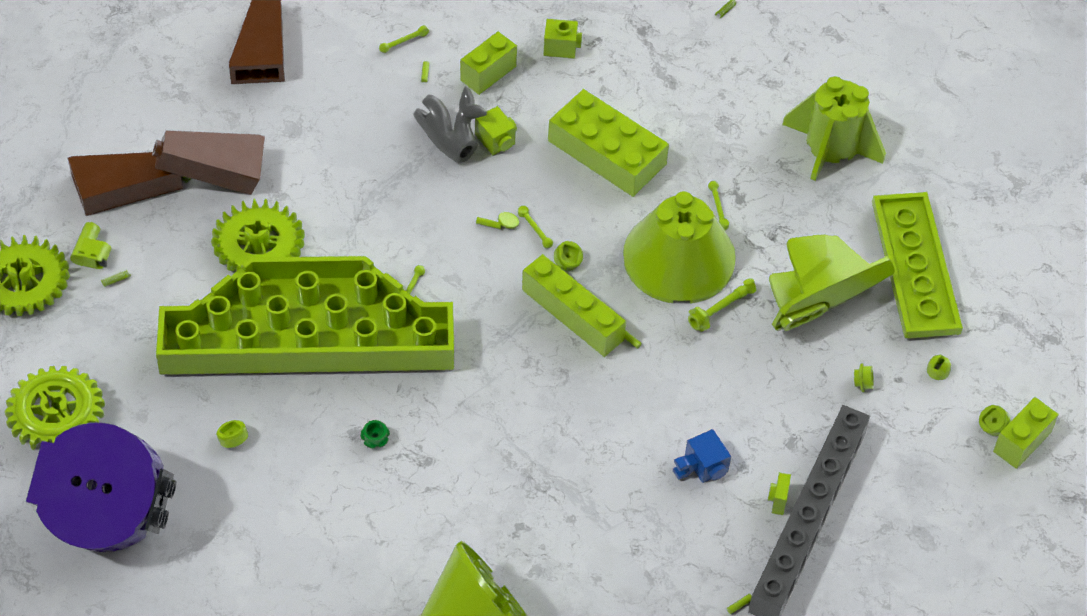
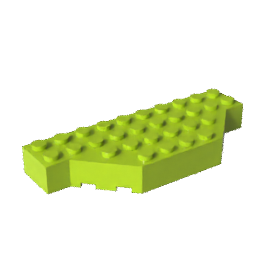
[156,256,454,375]

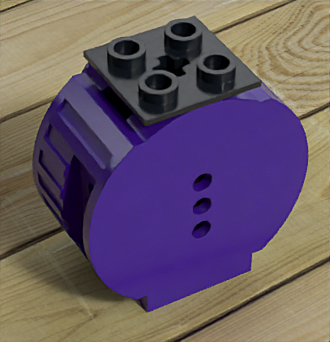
[26,423,177,552]

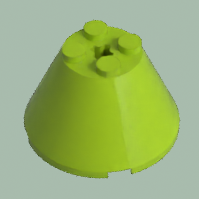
[623,191,736,304]
[420,540,527,616]

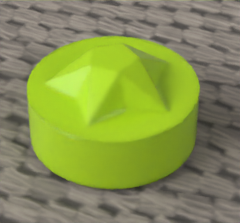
[553,241,583,271]
[979,405,1011,436]
[216,420,248,448]

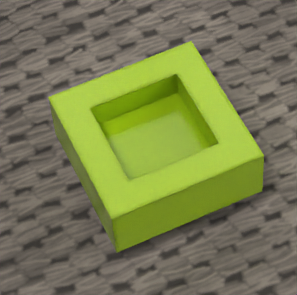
[768,472,791,515]

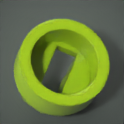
[927,354,951,380]

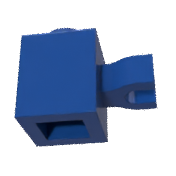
[673,429,731,483]

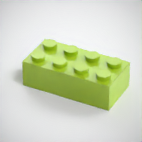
[548,89,669,197]

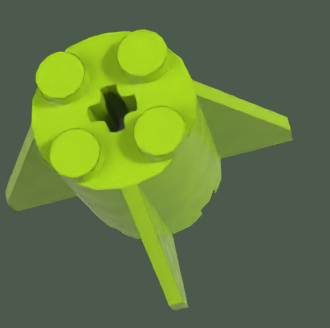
[782,76,886,181]

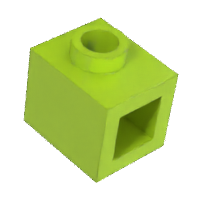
[543,19,582,59]
[475,106,517,156]

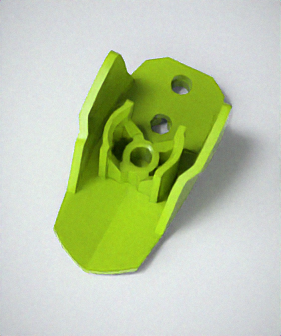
[769,234,895,331]

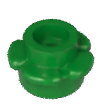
[360,420,390,448]

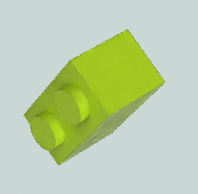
[460,31,517,95]
[993,397,1059,469]

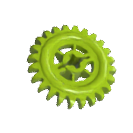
[211,198,305,271]
[0,235,70,316]
[4,366,105,450]

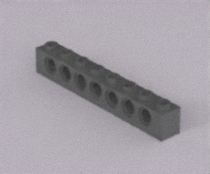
[748,405,870,616]

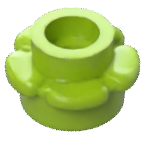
[854,363,874,392]

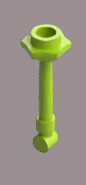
[688,278,757,332]

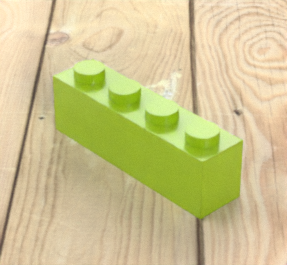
[522,254,626,357]

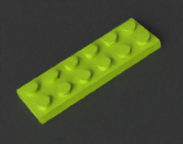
[872,192,963,339]

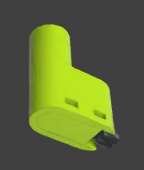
[70,222,112,269]

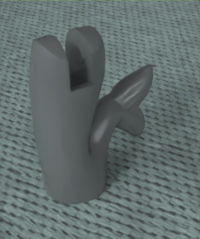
[413,86,487,163]

